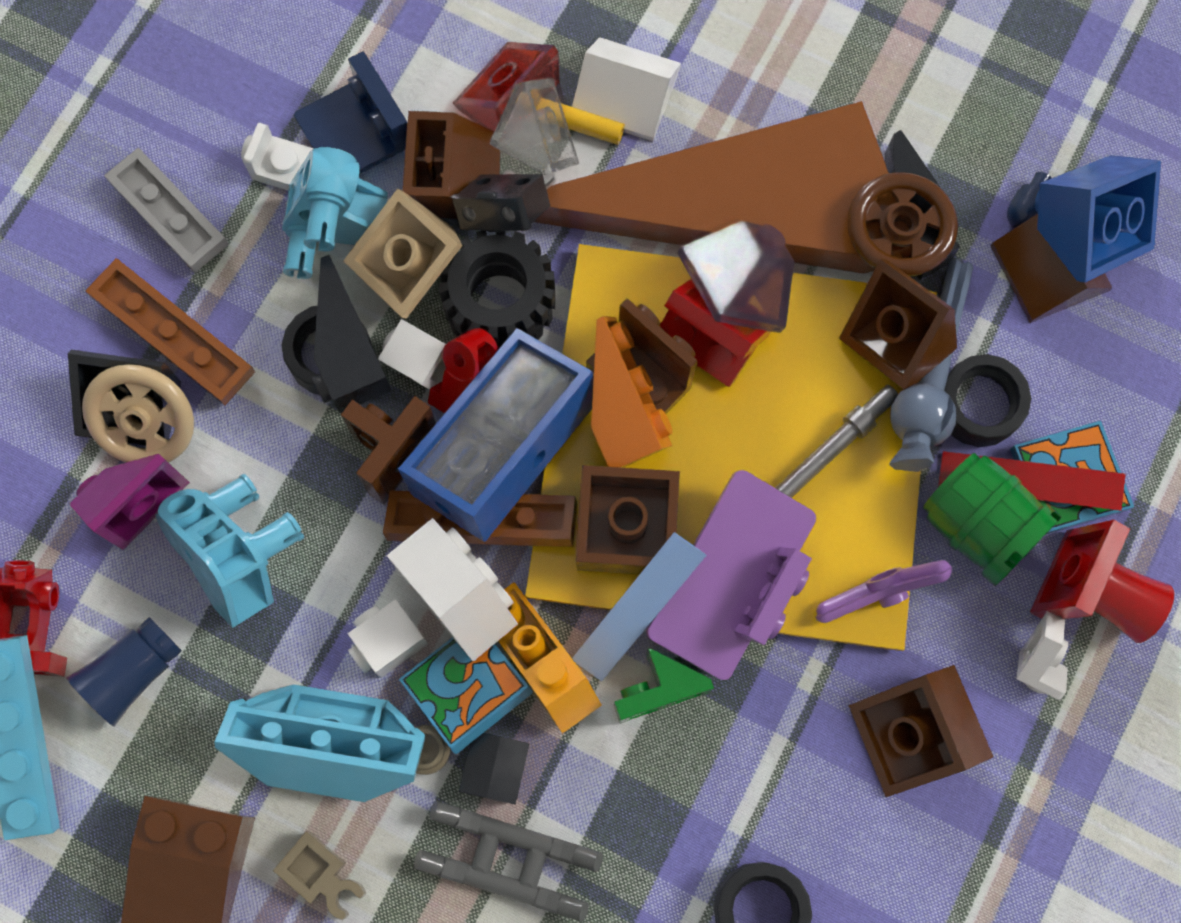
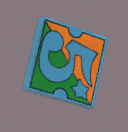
[1010,420,1134,534]
[399,637,533,754]

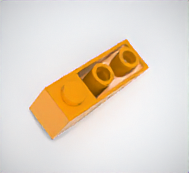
[498,582,602,734]

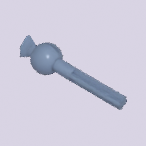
[889,259,973,472]

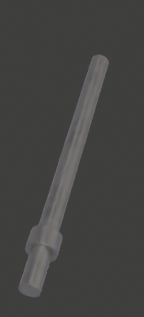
[775,384,898,498]

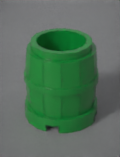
[922,453,1062,587]

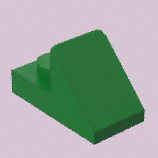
[613,648,714,724]

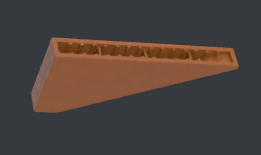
[534,101,911,274]

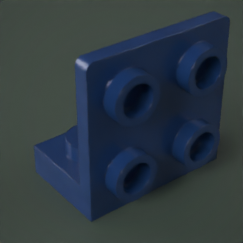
[294,51,407,174]

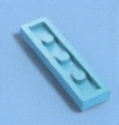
[0,635,60,840]

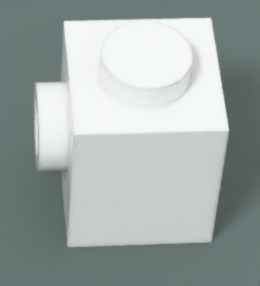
[378,319,446,390]
[347,599,428,678]

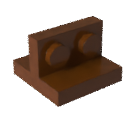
[341,396,436,505]

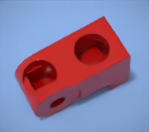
[428,328,498,413]

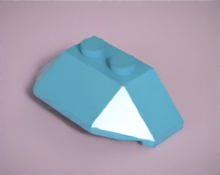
[214,684,425,802]

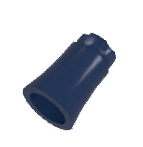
[66,617,182,727]

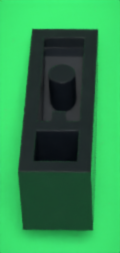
[312,255,392,413]

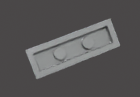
[104,147,229,273]

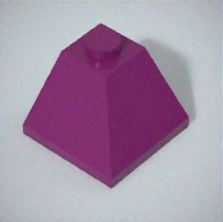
[69,454,190,550]

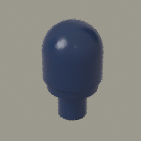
[1007,172,1051,228]

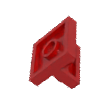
[659,272,776,387]

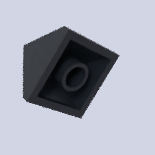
[67,349,181,445]

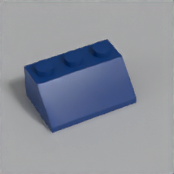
[1035,155,1161,283]

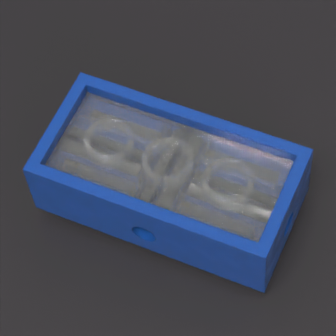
[398,328,594,542]

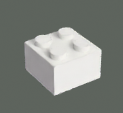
[386,518,518,661]

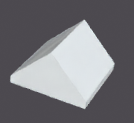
[572,37,681,142]

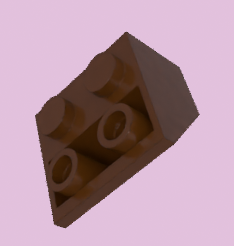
[403,111,502,219]

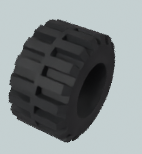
[438,230,556,349]

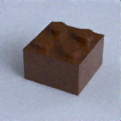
[576,465,680,574]

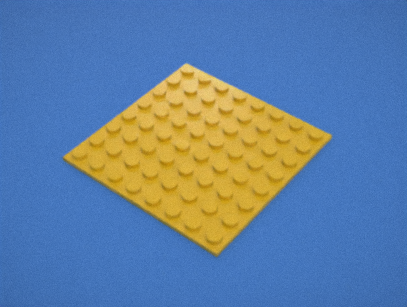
[525,244,937,652]

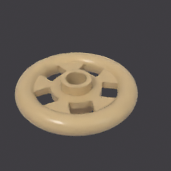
[82,364,194,463]

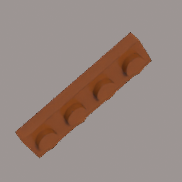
[85,258,255,406]
[383,490,578,547]

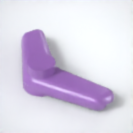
[816,560,952,623]

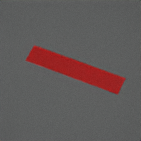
[938,451,1126,511]

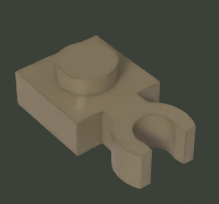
[273,831,366,920]

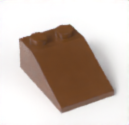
[121,796,255,923]

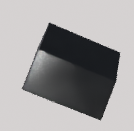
[459,733,530,805]

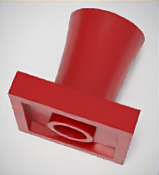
[1030,519,1174,643]

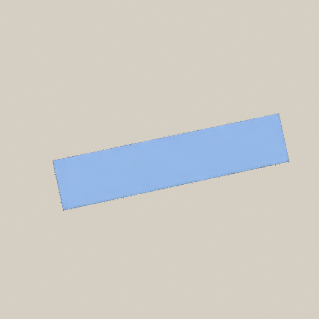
[572,532,707,681]

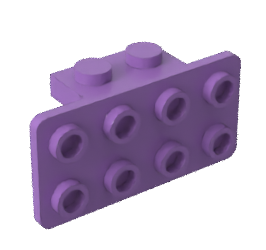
[646,470,816,680]

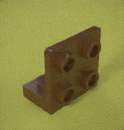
[586,298,697,414]

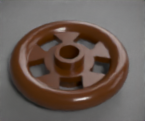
[847,172,958,276]

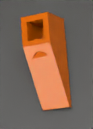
[591,316,673,468]

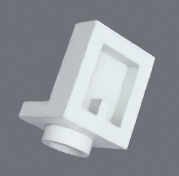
[241,123,314,190]
[1016,611,1068,700]

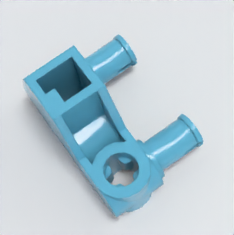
[282,147,388,279]
[156,474,304,628]

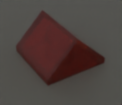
[453,42,560,144]

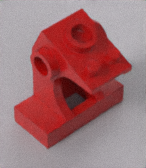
[0,560,68,677]

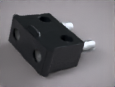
[451,170,556,232]

